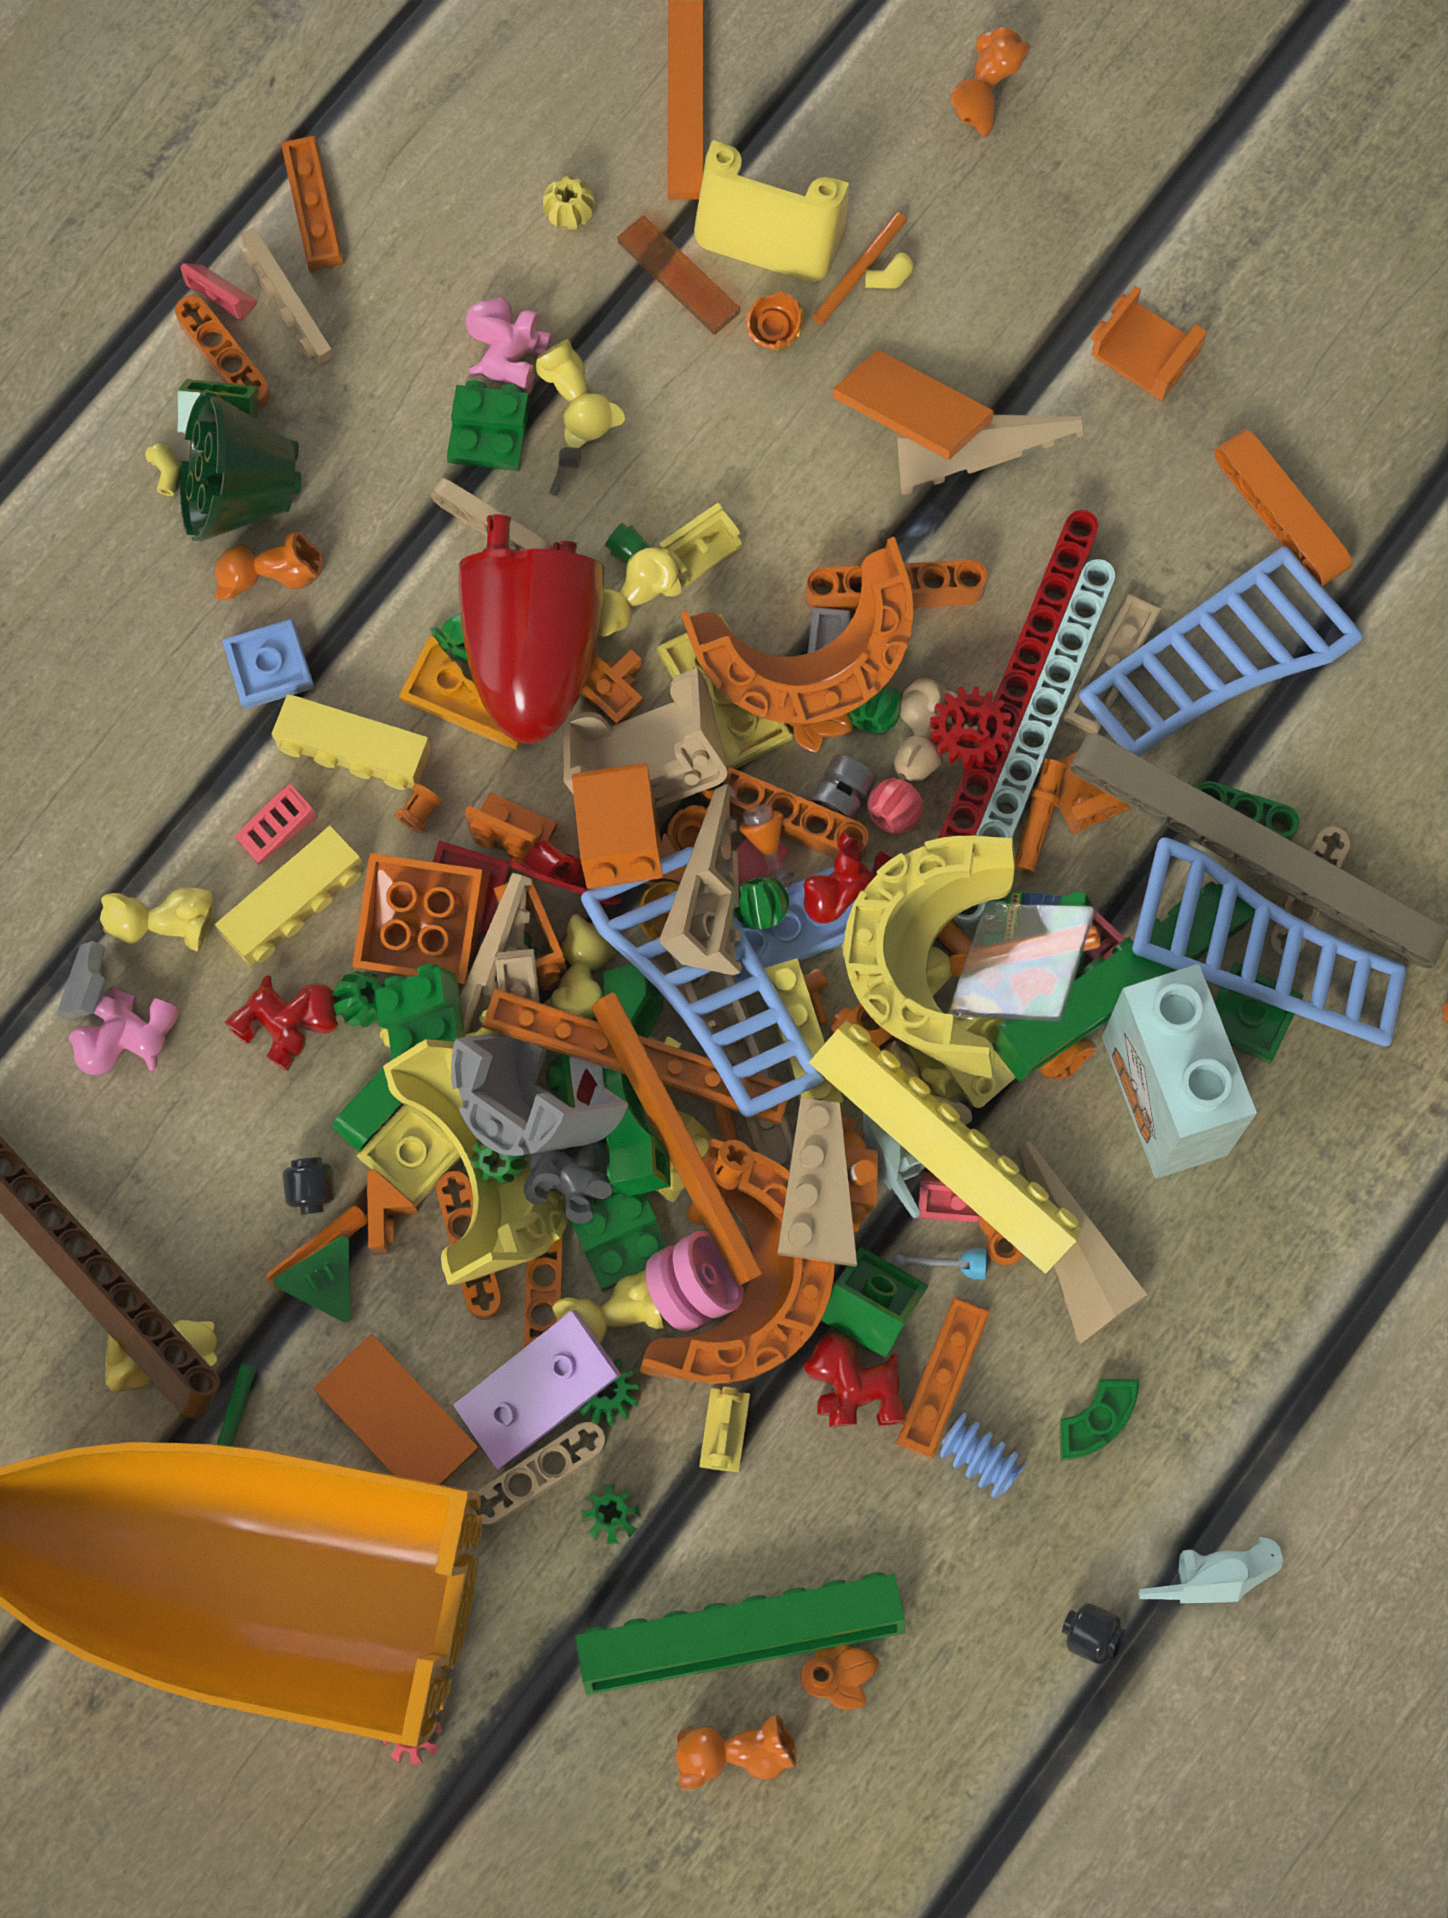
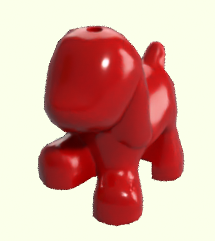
[803,832,894,924]
[224,975,338,1071]
[803,1333,906,1428]

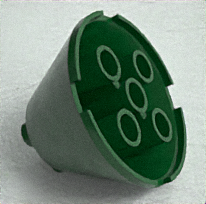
[180,392,302,542]

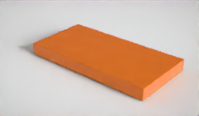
[833,349,993,460]
[313,1334,479,1485]

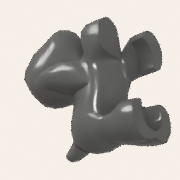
[524,1140,612,1224]

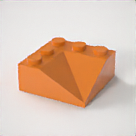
[352,853,490,984]

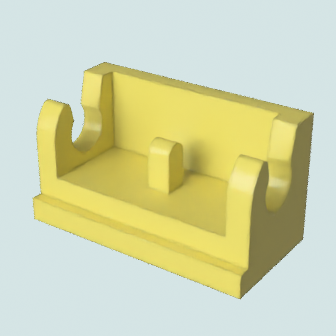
[659,503,742,587]

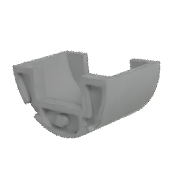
[451,1033,629,1156]

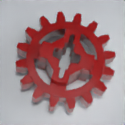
[930,686,1012,769]

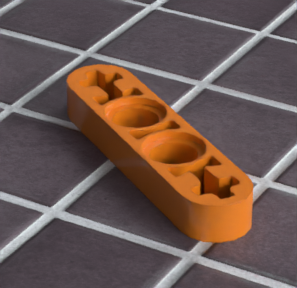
[175,295,270,410]
[436,1171,502,1320]
[524,1234,564,1348]

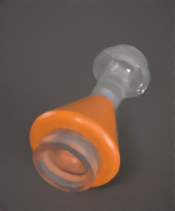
[739,804,794,889]

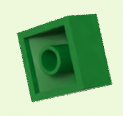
[821,1247,929,1358]

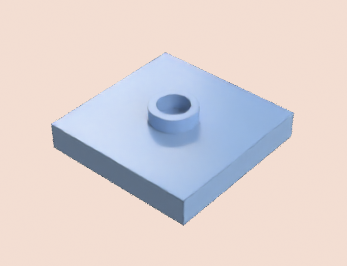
[222,618,315,710]

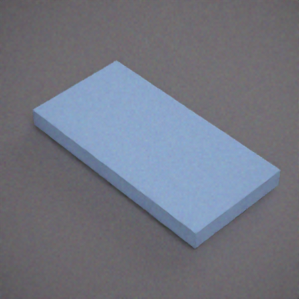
[733,866,855,983]

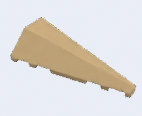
[897,415,1084,495]

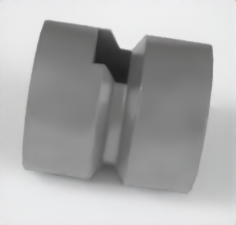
[809,755,876,820]

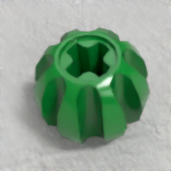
[847,683,901,734]
[733,876,789,930]
[333,971,385,1028]
[471,1138,529,1185]
[581,1484,641,1544]

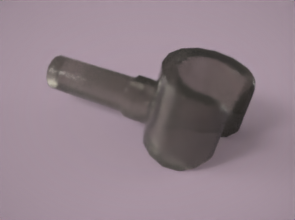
[549,447,581,496]

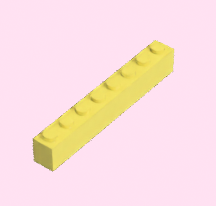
[808,1020,1082,1274]

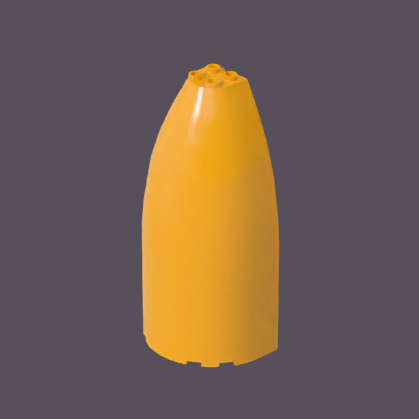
[0,1442,482,1747]

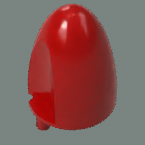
[458,514,605,744]

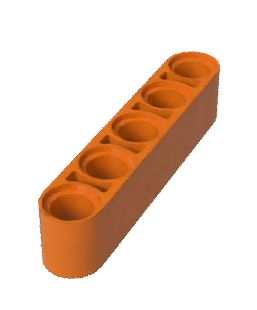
[1214,429,1352,586]
[806,560,987,611]
[698,766,869,860]

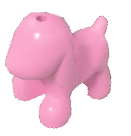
[465,297,552,395]
[68,987,180,1075]

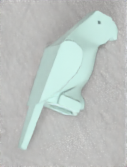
[863,1112,925,1218]
[1138,1537,1283,1603]

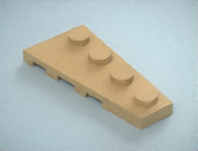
[240,227,332,366]
[777,1097,857,1267]

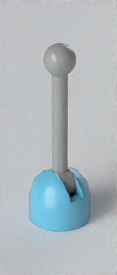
[892,1248,987,1280]

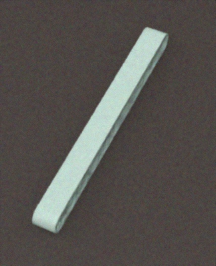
[951,559,1115,930]

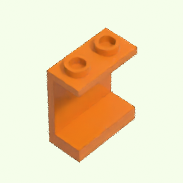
[1091,286,1208,401]
[494,875,567,991]

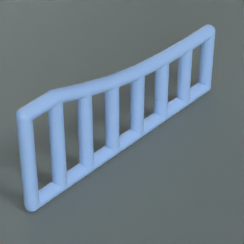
[1079,547,1363,756]
[1132,837,1407,1047]
[581,847,825,1117]

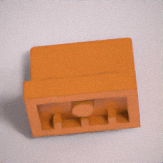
[1041,751,1133,835]
[464,792,558,862]

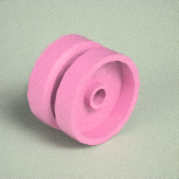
[645,1231,744,1333]

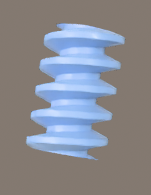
[940,1412,1029,1499]

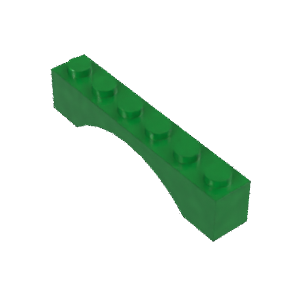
[601,964,671,1197]

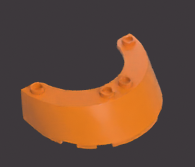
[680,537,913,724]
[639,1138,834,1384]

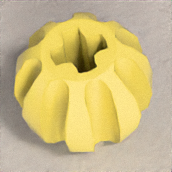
[542,176,595,230]

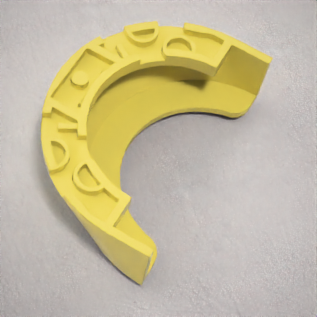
[844,836,1016,1078]
[383,1039,568,1285]

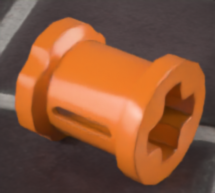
[394,784,443,834]

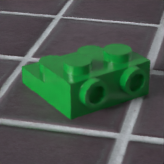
[447,380,530,471]
[375,964,465,1060]
[570,1187,668,1292]

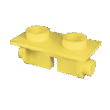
[699,1387,750,1473]

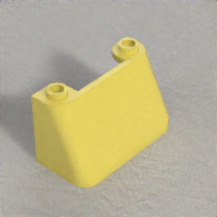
[694,140,849,282]

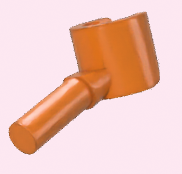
[804,968,828,1025]

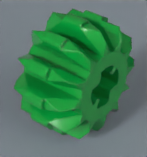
[579,1359,641,1426]

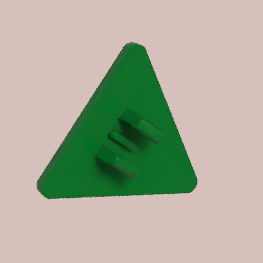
[273,1236,351,1323]

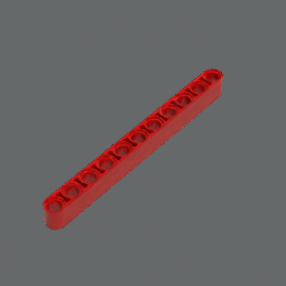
[938,510,1098,839]

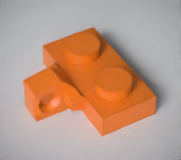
[581,649,644,725]

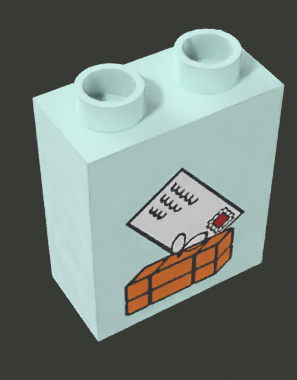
[1102,964,1257,1179]

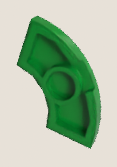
[1059,1379,1139,1461]

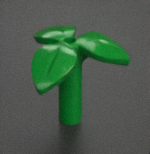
[430,614,469,665]

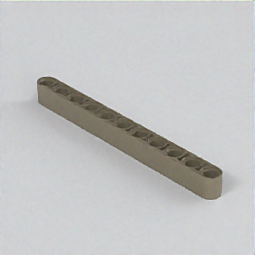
[1070,733,1448,969]

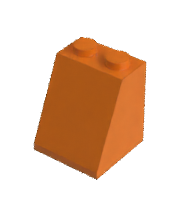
[572,762,663,890]

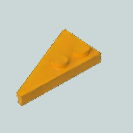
[399,635,521,751]

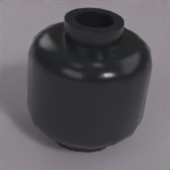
[282,1157,336,1215]
[1062,1603,1126,1664]

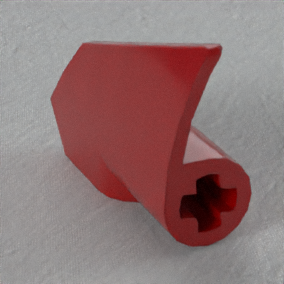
[509,841,622,904]

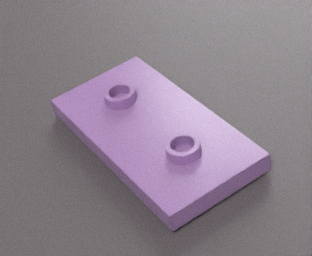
[453,1310,621,1470]

